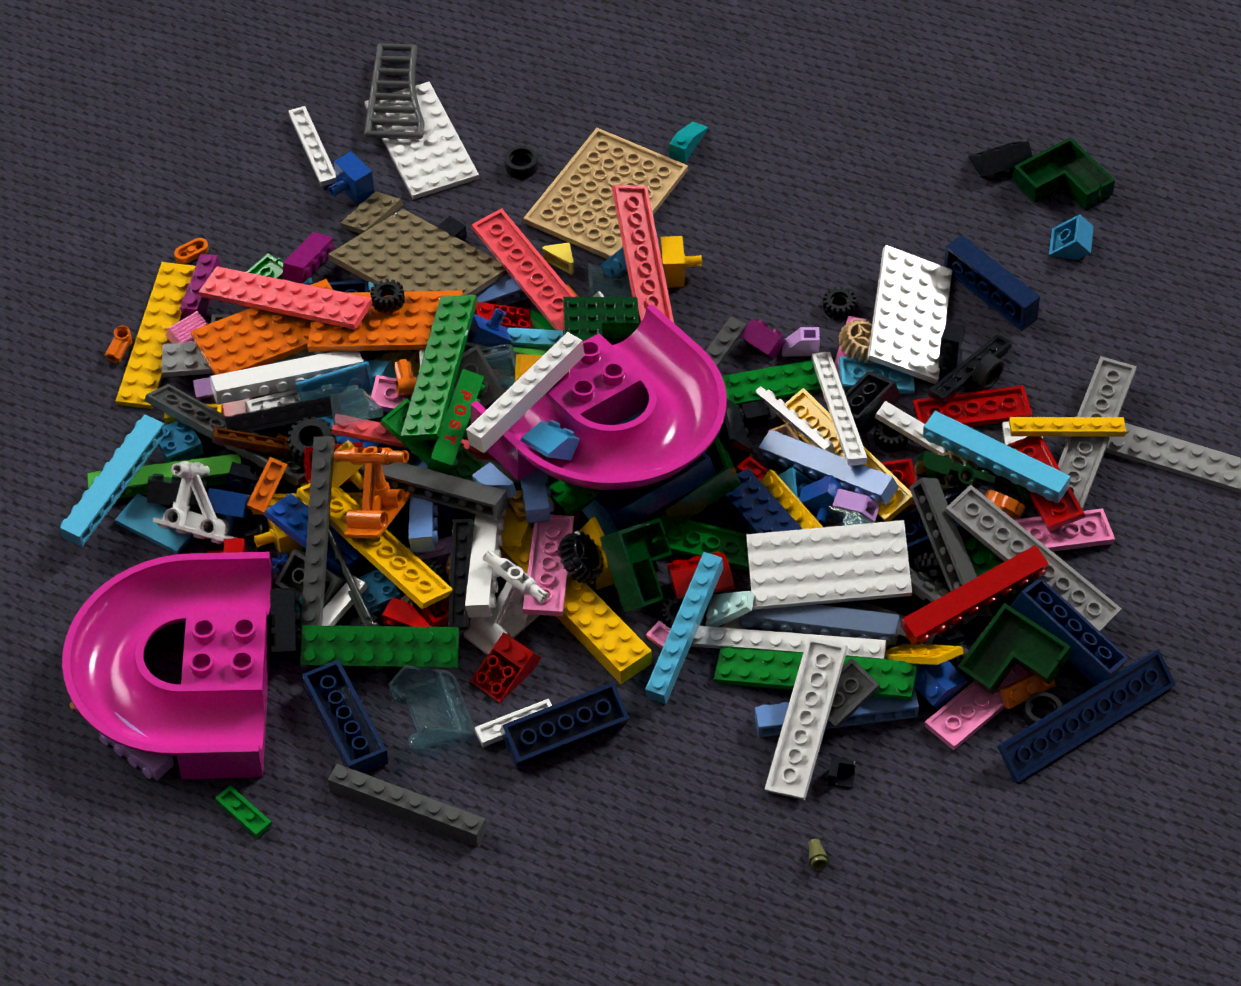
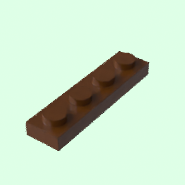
[212,427,289,456]

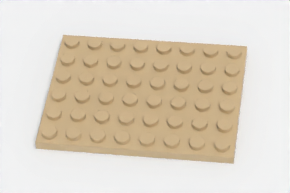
[523,128,688,259]

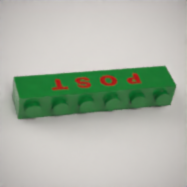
[427,369,485,475]

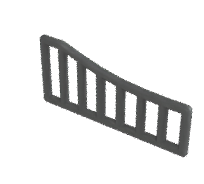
[364,43,425,139]

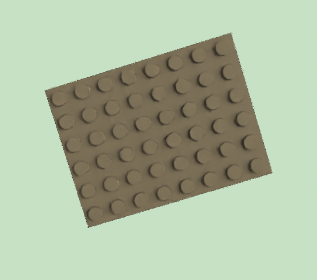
[328,209,508,295]

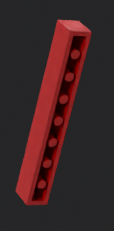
[900,545,1049,645]

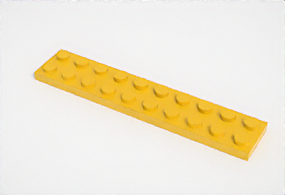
[116,262,196,409]
[776,388,914,522]
[296,481,453,609]

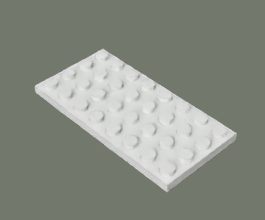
[364,82,479,200]
[867,245,952,384]
[746,520,912,610]

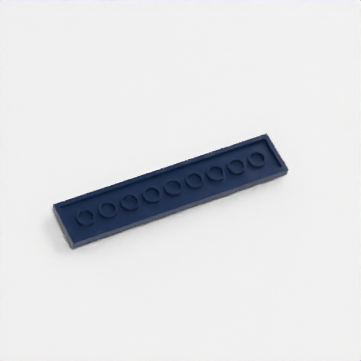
[997,649,1176,782]

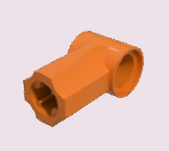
[105,326,133,364]
[394,359,417,395]

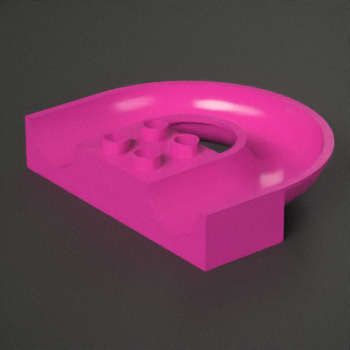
[471,304,727,490]
[62,552,274,779]

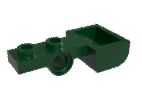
[914,450,996,488]

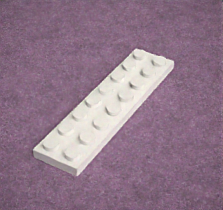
[765,637,848,800]

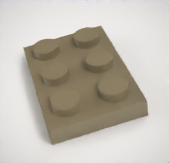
[341,191,403,234]

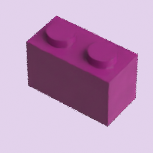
[740,319,786,359]

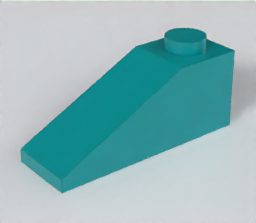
[669,122,708,163]

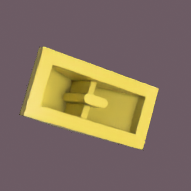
[542,243,574,275]

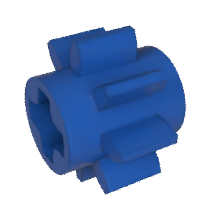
[272,552,289,576]

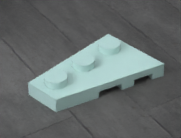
[705,591,754,627]

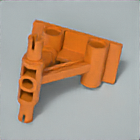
[334,446,411,539]

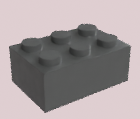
[275,549,346,609]

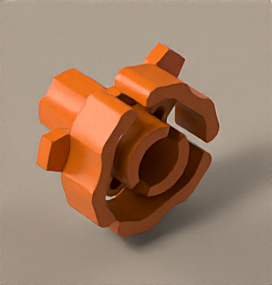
[984,490,1026,520]

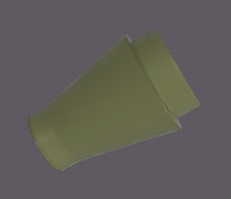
[808,839,829,870]

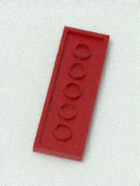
[913,385,1032,427]
[1007,436,1085,532]

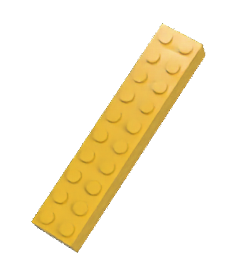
[500,527,652,684]

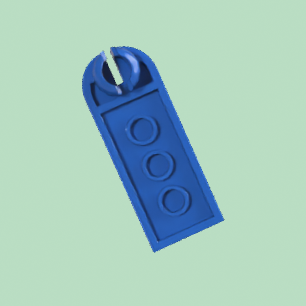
[264,493,359,575]

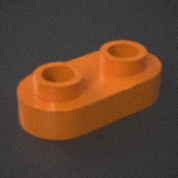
[174,238,209,264]

